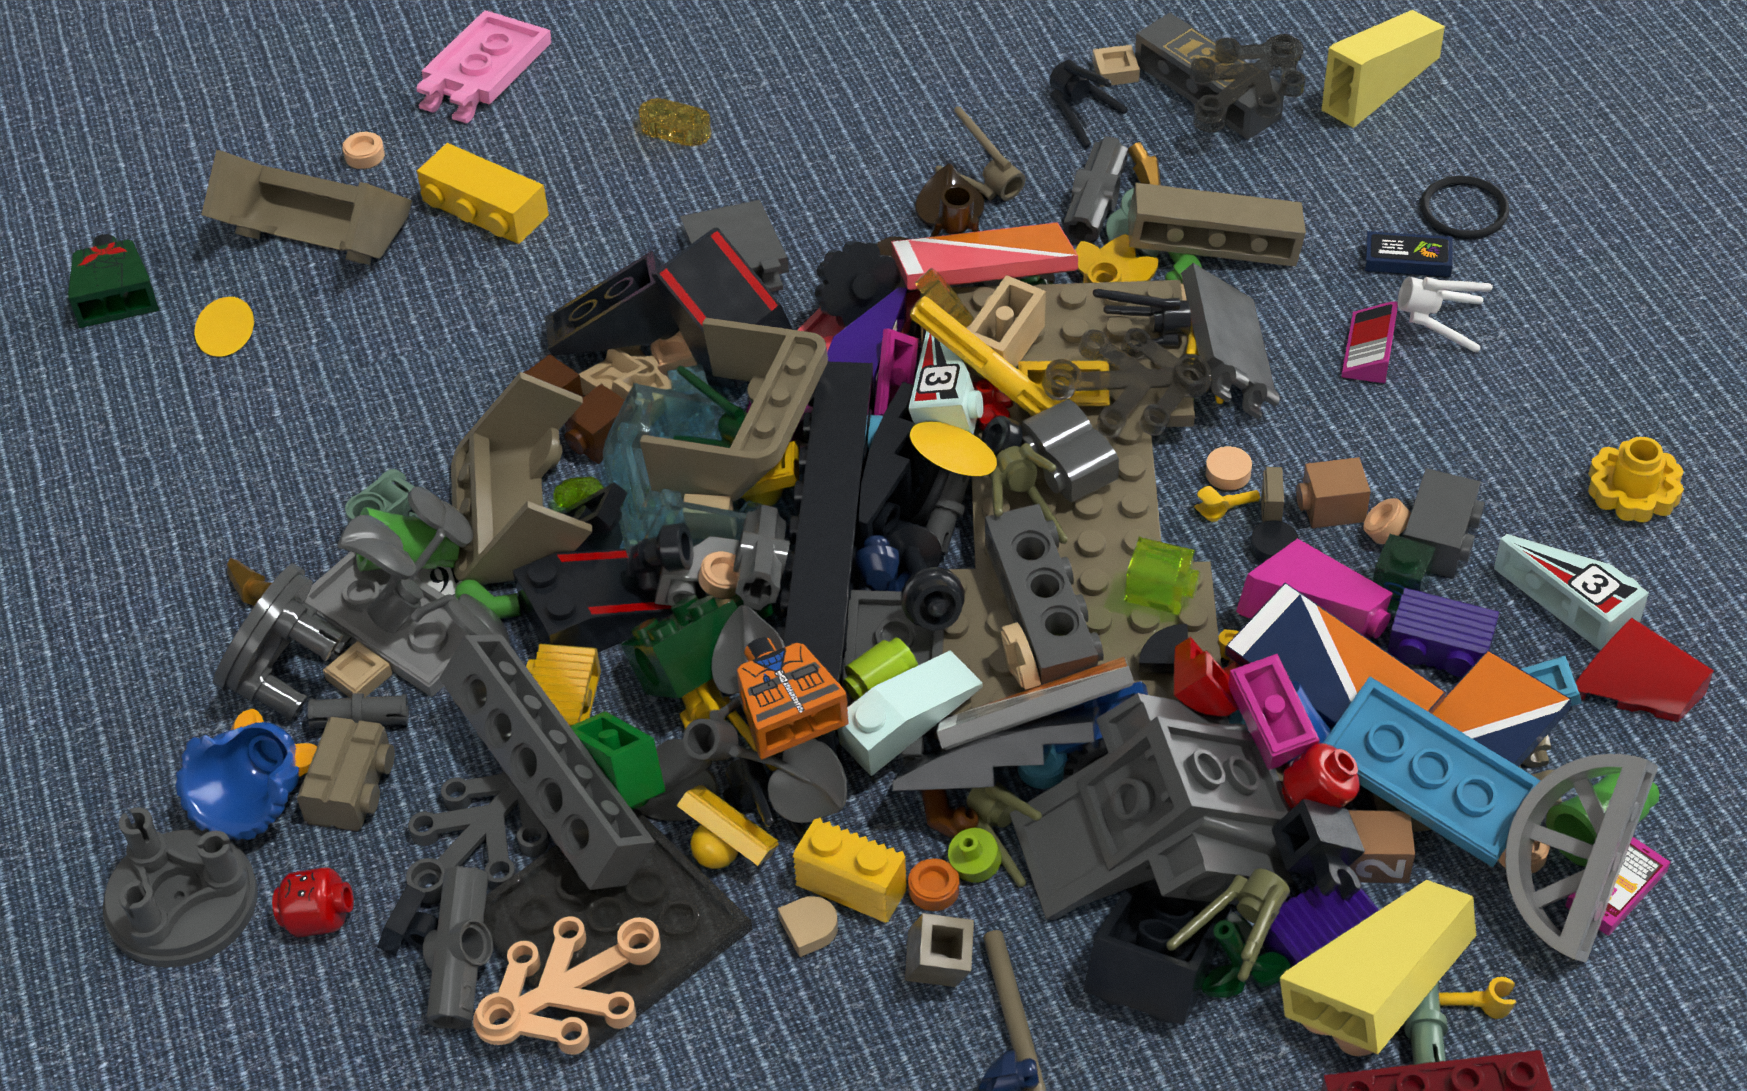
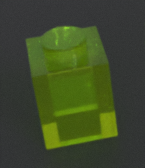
[1124,537,1200,615]

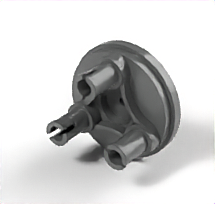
[213,563,352,722]
[103,807,258,967]

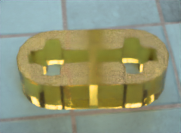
[638,98,712,146]
[915,268,974,328]

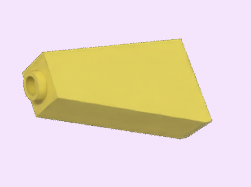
[1321,10,1445,128]
[1280,880,1476,1054]

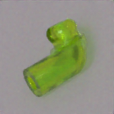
[553,476,621,509]

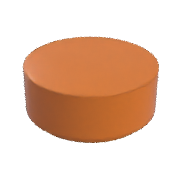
[908,858,959,911]

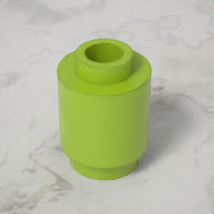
[843,637,918,701]

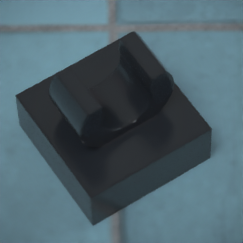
[377,885,439,956]

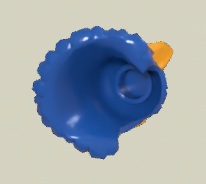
[175,709,317,841]

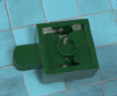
[620,594,774,699]

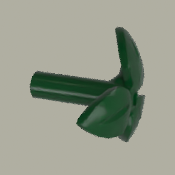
[1202,912,1291,998]

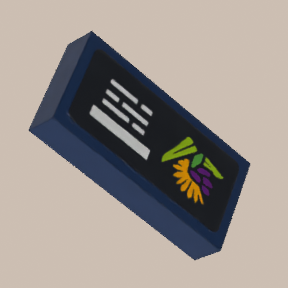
[1365,231,1453,277]

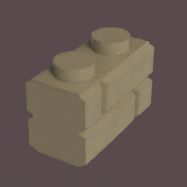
[297,717,395,831]

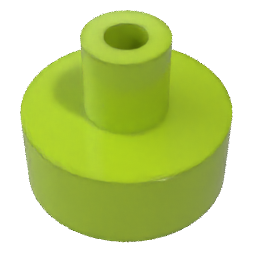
[948,828,1002,883]

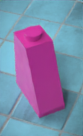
[1236,538,1393,639]

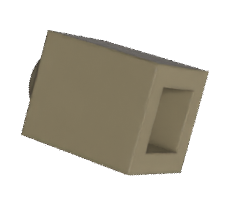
[905,913,974,987]

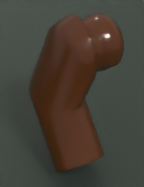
[921,789,979,839]

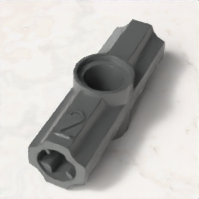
[1063,136,1128,244]
[733,505,790,610]
[423,866,493,1030]

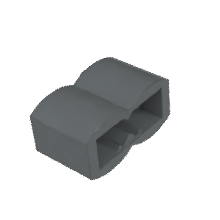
[1020,399,1119,502]

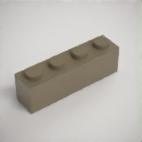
[1128,183,1306,267]

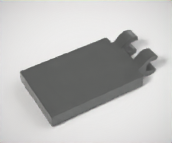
[680,200,789,292]
[1181,263,1280,420]
[843,590,944,767]

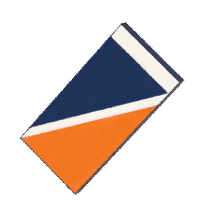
[1225,583,1446,729]
[1432,650,1571,767]

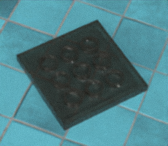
[483,809,753,1052]

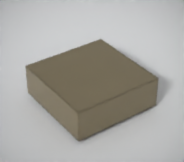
[1261,467,1284,523]

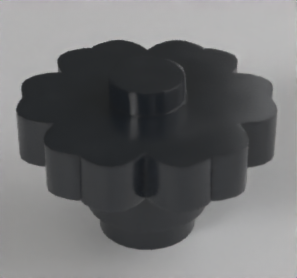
[815,241,901,328]

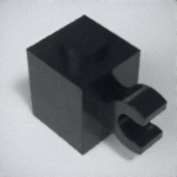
[1271,799,1366,901]

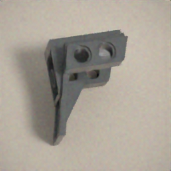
[1009,693,1293,920]

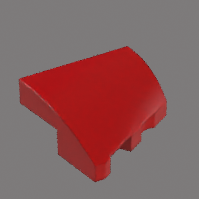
[1575,618,1714,722]
[1174,636,1241,716]

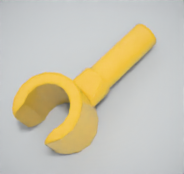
[1194,486,1260,522]
[1439,977,1516,1019]

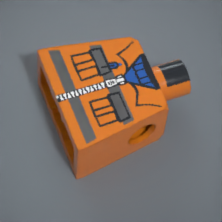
[737,637,849,760]

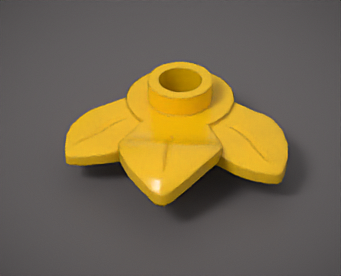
[1075,234,1158,283]

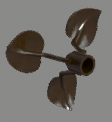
[876,163,1055,293]

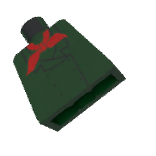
[68,234,160,328]

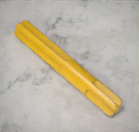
[910,296,1059,416]

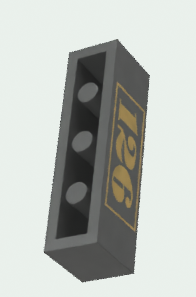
[1135,13,1285,140]

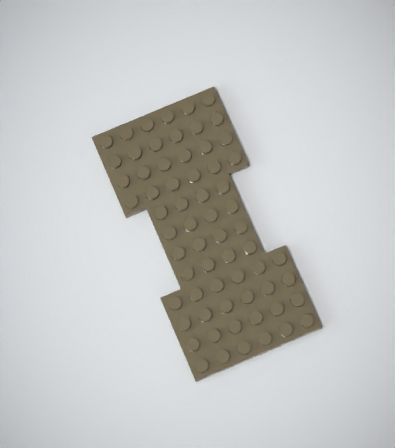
[920,280,1222,739]

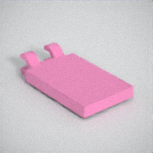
[416,10,551,123]

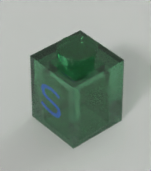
[1373,534,1436,612]

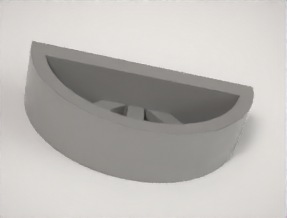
[1505,754,1658,963]

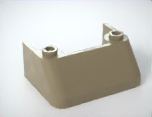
[201,150,412,265]
[640,318,828,502]
[451,372,592,585]

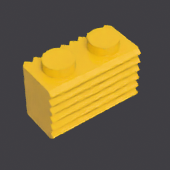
[526,644,601,726]
[793,817,907,923]

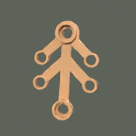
[473,916,661,1055]

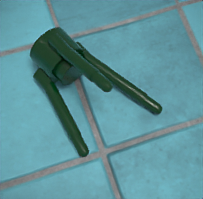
[673,366,747,448]

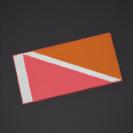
[891,222,1078,290]

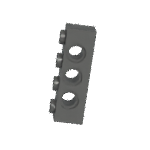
[985,504,1104,686]

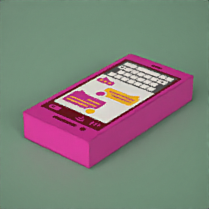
[1565,837,1671,936]

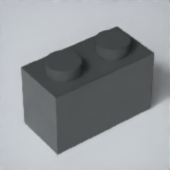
[1399,468,1485,579]

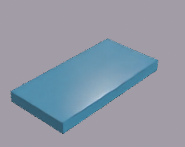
[1323,676,1541,867]

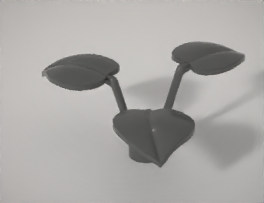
[337,486,510,645]
[634,605,847,823]

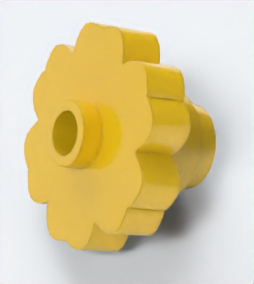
[1588,437,1684,523]

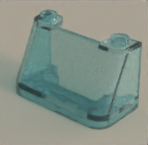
[603,383,762,558]

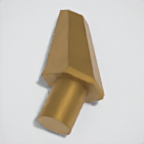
[1128,142,1161,186]
[227,558,272,606]

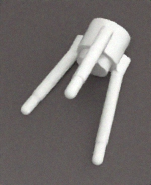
[1398,276,1493,352]

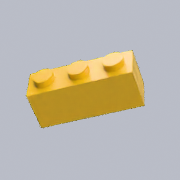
[417,143,549,244]

